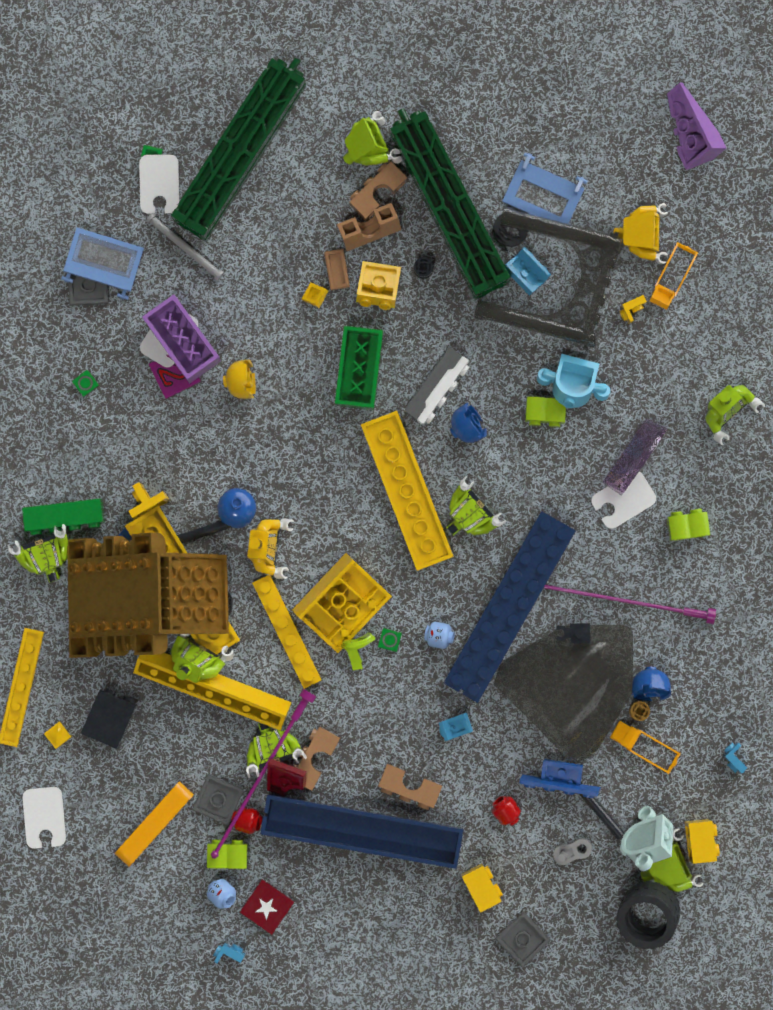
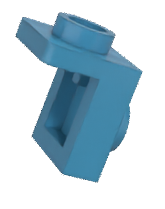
[439,713,473,741]
[723,742,747,774]
[213,943,245,964]

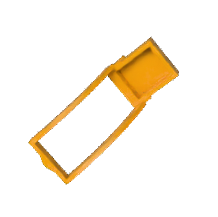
[650,242,698,310]
[610,721,680,774]

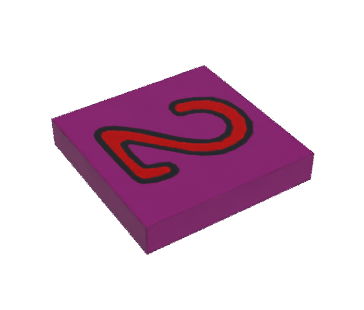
[149,355,201,399]

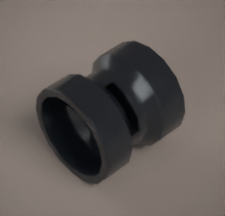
[414,257,433,279]

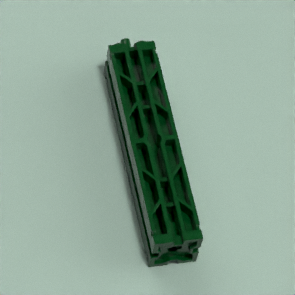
[171,57,306,243]
[390,108,511,301]

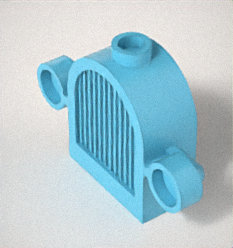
[537,354,610,408]

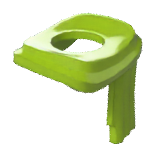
[341,633,375,670]

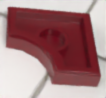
[267,759,307,797]

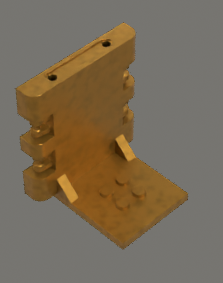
[67,533,229,658]

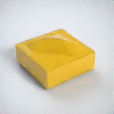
[302,282,328,308]
[44,721,72,749]

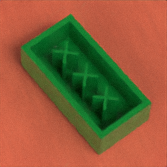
[335,326,383,410]

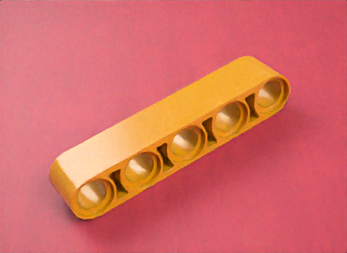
[114,781,194,867]

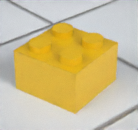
[684,819,720,864]
[461,863,503,913]

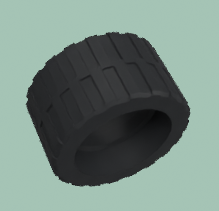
[616,881,681,949]

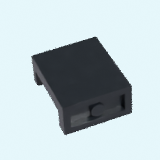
[80,688,138,749]

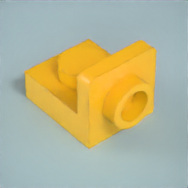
[619,295,647,324]

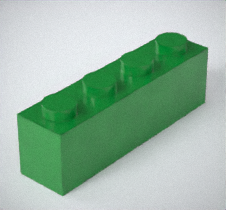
[22,498,105,535]

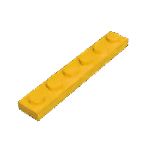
[252,575,322,689]

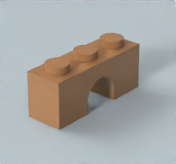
[349,162,408,221]
[337,203,401,251]
[294,727,340,791]
[378,764,442,810]

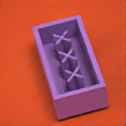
[142,295,221,384]

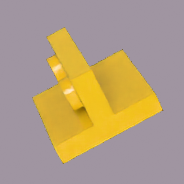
[128,482,170,519]

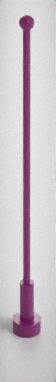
[544,585,716,625]
[211,689,316,859]

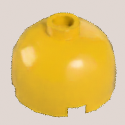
[223,359,256,399]

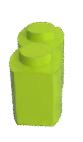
[525,397,566,428]
[666,509,710,541]
[207,839,247,869]

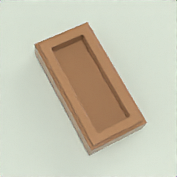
[324,249,350,291]

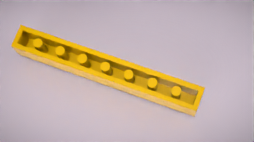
[133,653,292,731]

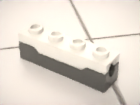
[404,347,469,426]

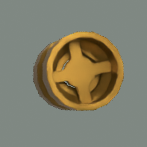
[629,701,650,721]

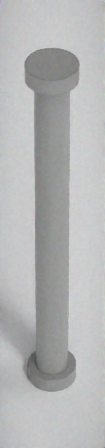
[146,213,224,281]

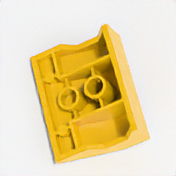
[292,553,392,653]

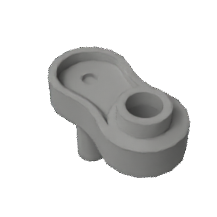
[553,838,592,865]

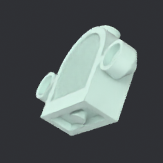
[620,806,673,871]

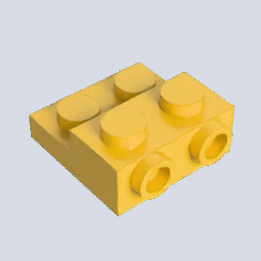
[356,261,401,310]

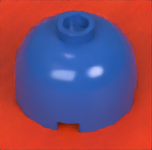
[450,403,487,443]
[217,488,256,528]
[631,666,671,701]

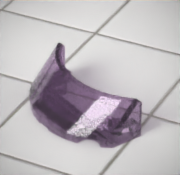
[602,419,668,496]

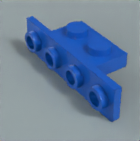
[519,759,601,798]

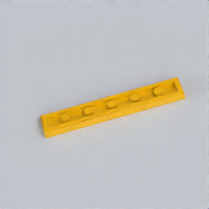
[0,628,44,747]

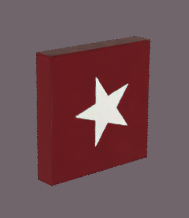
[240,879,295,935]

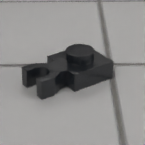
[556,623,590,644]

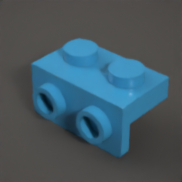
[505,247,551,296]

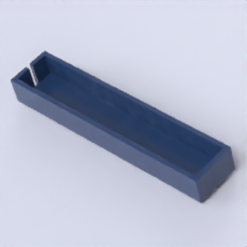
[443,511,576,703]
[260,794,464,869]

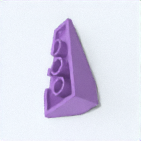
[667,83,727,170]

